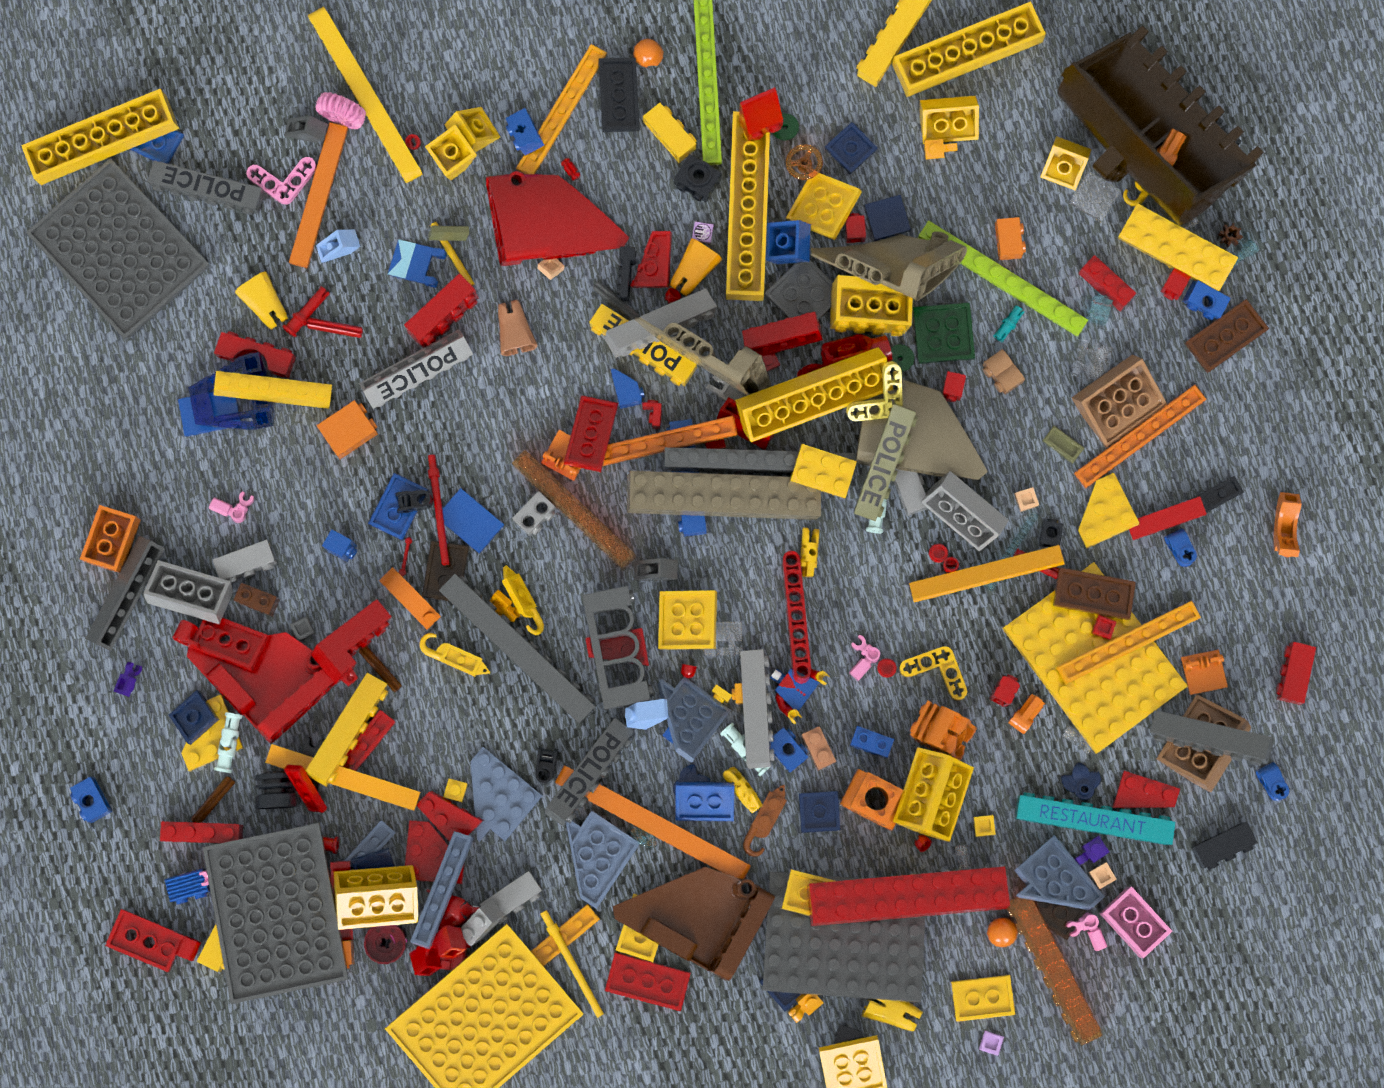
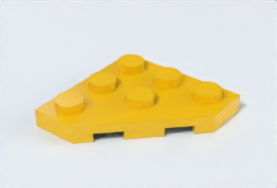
[1078,473,1139,549]
[181,694,244,771]

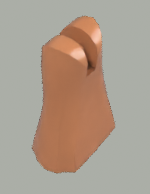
[498,300,538,356]

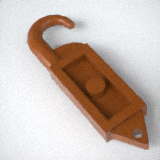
[743,785,787,857]

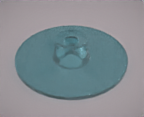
[631,828,657,848]

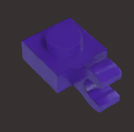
[114,662,142,697]
[1074,836,1109,865]

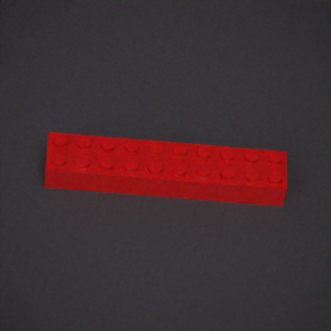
[807,866,1010,926]

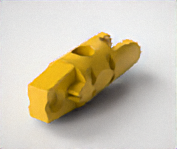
[800,527,819,578]
[723,766,763,813]

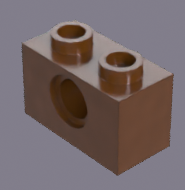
[234,583,280,617]

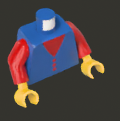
[770,669,830,724]

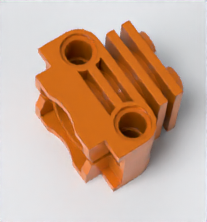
[910,700,977,761]
[839,769,903,831]

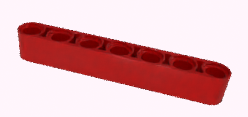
[782,551,811,684]

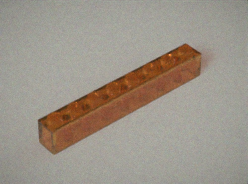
[512,450,636,571]
[1007,896,1103,1046]

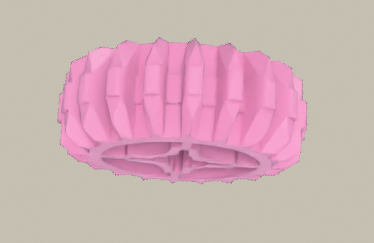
[316,92,366,129]

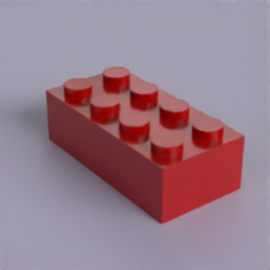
[404,273,479,348]

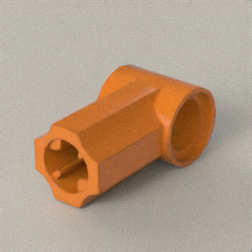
[1156,129,1187,166]
[1008,694,1045,735]

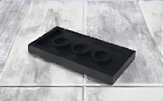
[598,58,640,132]

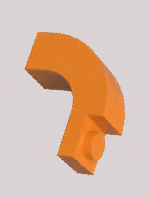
[1274,492,1302,557]
[379,567,441,630]

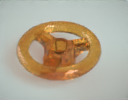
[786,144,823,180]

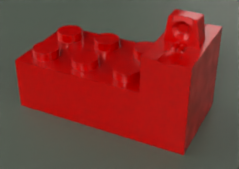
[311,599,392,686]

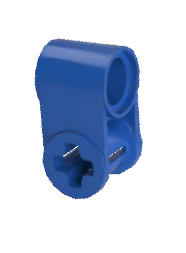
[1164,528,1197,567]
[1256,762,1289,801]

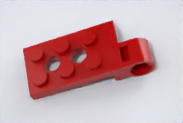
[172,618,269,671]
[105,909,201,972]

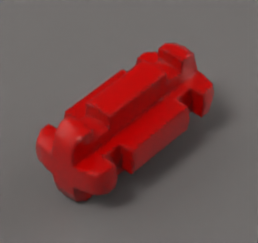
[561,158,580,181]

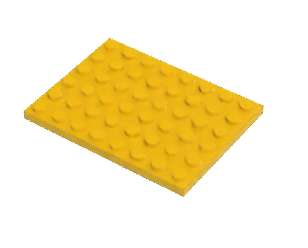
[1002,562,1188,754]
[385,923,584,1088]

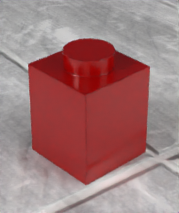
[845,213,866,243]
[1160,268,1191,300]
[942,371,966,402]

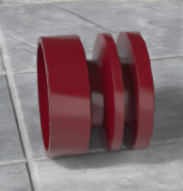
[364,925,406,964]

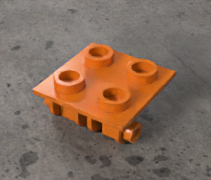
[541,430,581,481]
[1181,649,1228,695]

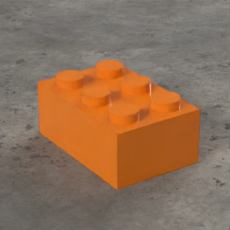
[80,505,141,573]

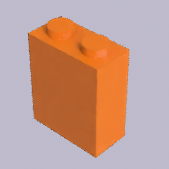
[316,400,378,459]

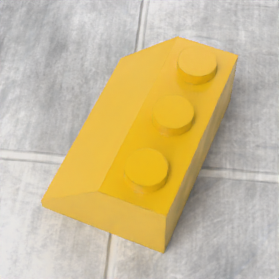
[920,96,979,144]

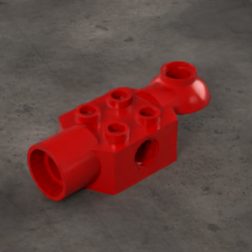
[797,334,892,377]

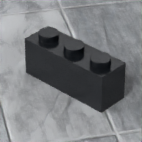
[1191,822,1258,870]

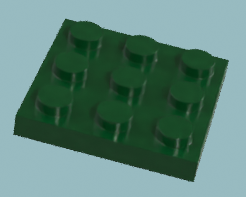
[913,303,975,364]

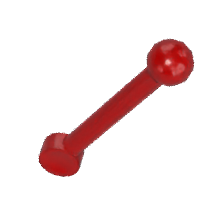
[398,537,412,576]

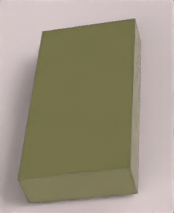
[428,226,469,241]
[1042,426,1084,464]

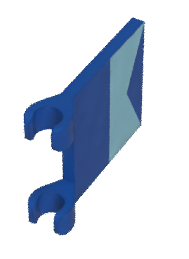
[388,239,447,288]

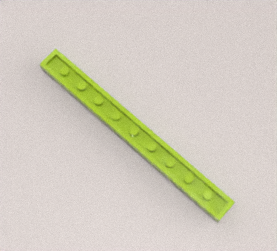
[694,0,722,165]
[918,220,1088,337]

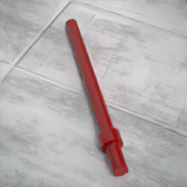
[428,454,449,565]

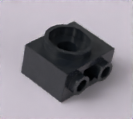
[674,154,722,202]

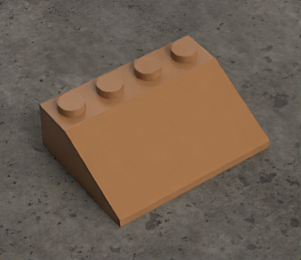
[1071,355,1167,448]
[1157,694,1251,792]

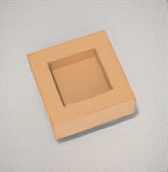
[537,259,564,280]
[1014,487,1039,512]
[1089,862,1117,889]

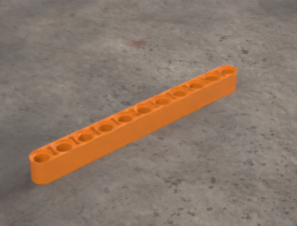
[555,765,751,880]

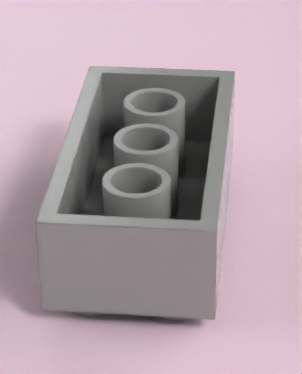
[921,471,1009,551]
[143,560,233,624]

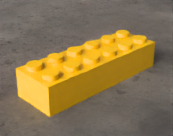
[1118,203,1238,291]

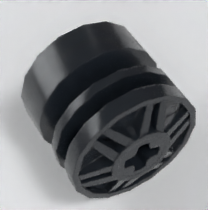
[254,771,297,809]

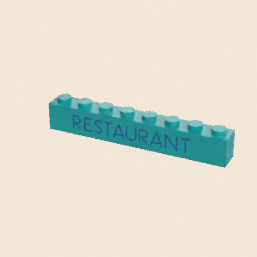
[1015,792,1176,845]

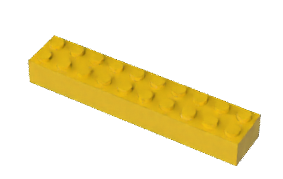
[726,111,770,301]

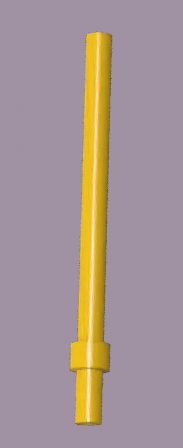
[540,910,604,1018]

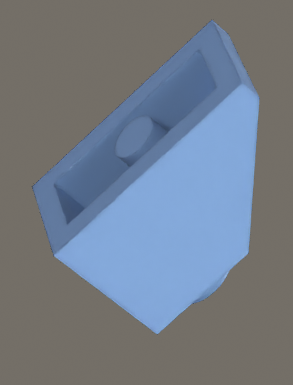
[316,229,360,263]
[625,699,669,730]

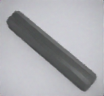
[593,281,640,321]

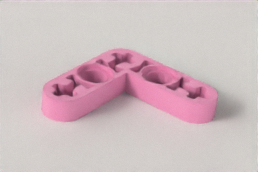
[246,157,317,205]

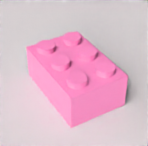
[1099,887,1172,958]

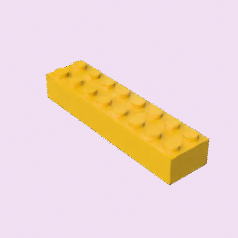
[892,1,1046,97]
[21,88,179,185]
[735,347,893,442]

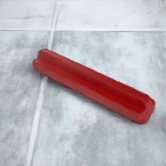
[307,318,363,338]

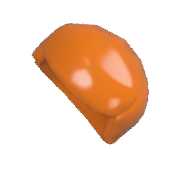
[633,39,664,68]
[987,917,1018,947]

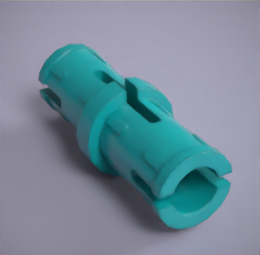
[993,305,1025,343]

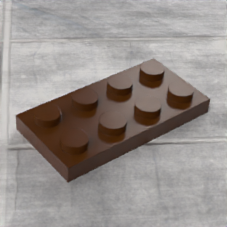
[1185,299,1269,374]
[1053,567,1136,620]

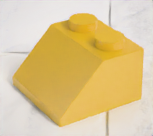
[444,107,500,153]
[425,125,477,181]
[1041,136,1092,190]

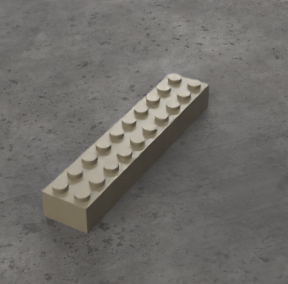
[627,471,821,520]

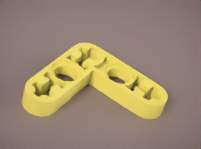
[846,361,903,421]

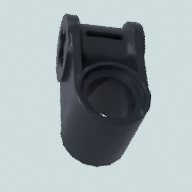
[395,490,433,513]
[535,746,558,785]

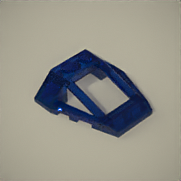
[188,352,275,430]

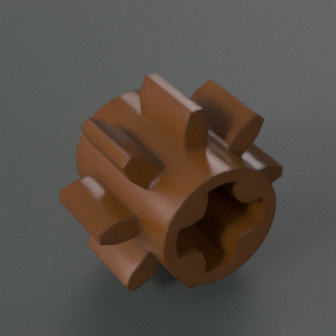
[1218,223,1243,248]

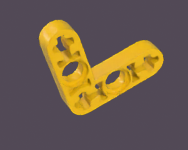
[899,646,967,701]

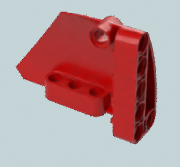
[486,171,629,266]
[187,632,335,744]

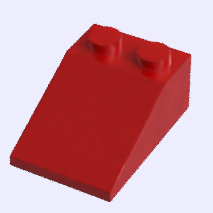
[739,87,783,141]

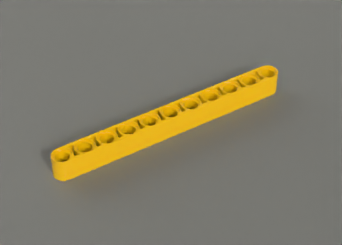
[308,6,423,184]

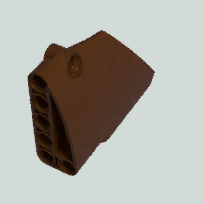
[612,867,775,981]

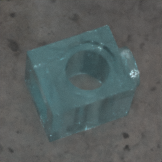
[1087,295,1113,326]

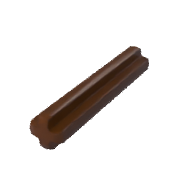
[358,646,402,692]
[191,776,235,823]

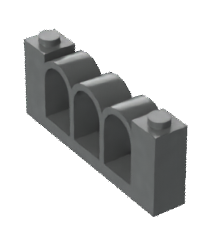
[582,586,654,711]

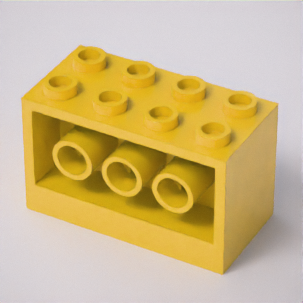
[830,275,913,336]
[893,747,974,842]
[334,865,418,930]

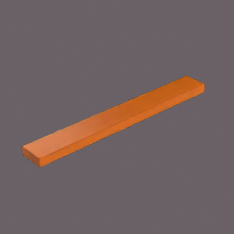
[289,122,348,268]
[1074,385,1206,489]
[603,416,738,466]

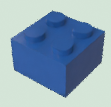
[765,220,811,264]

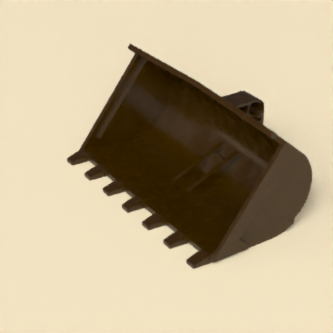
[1057,26,1264,225]

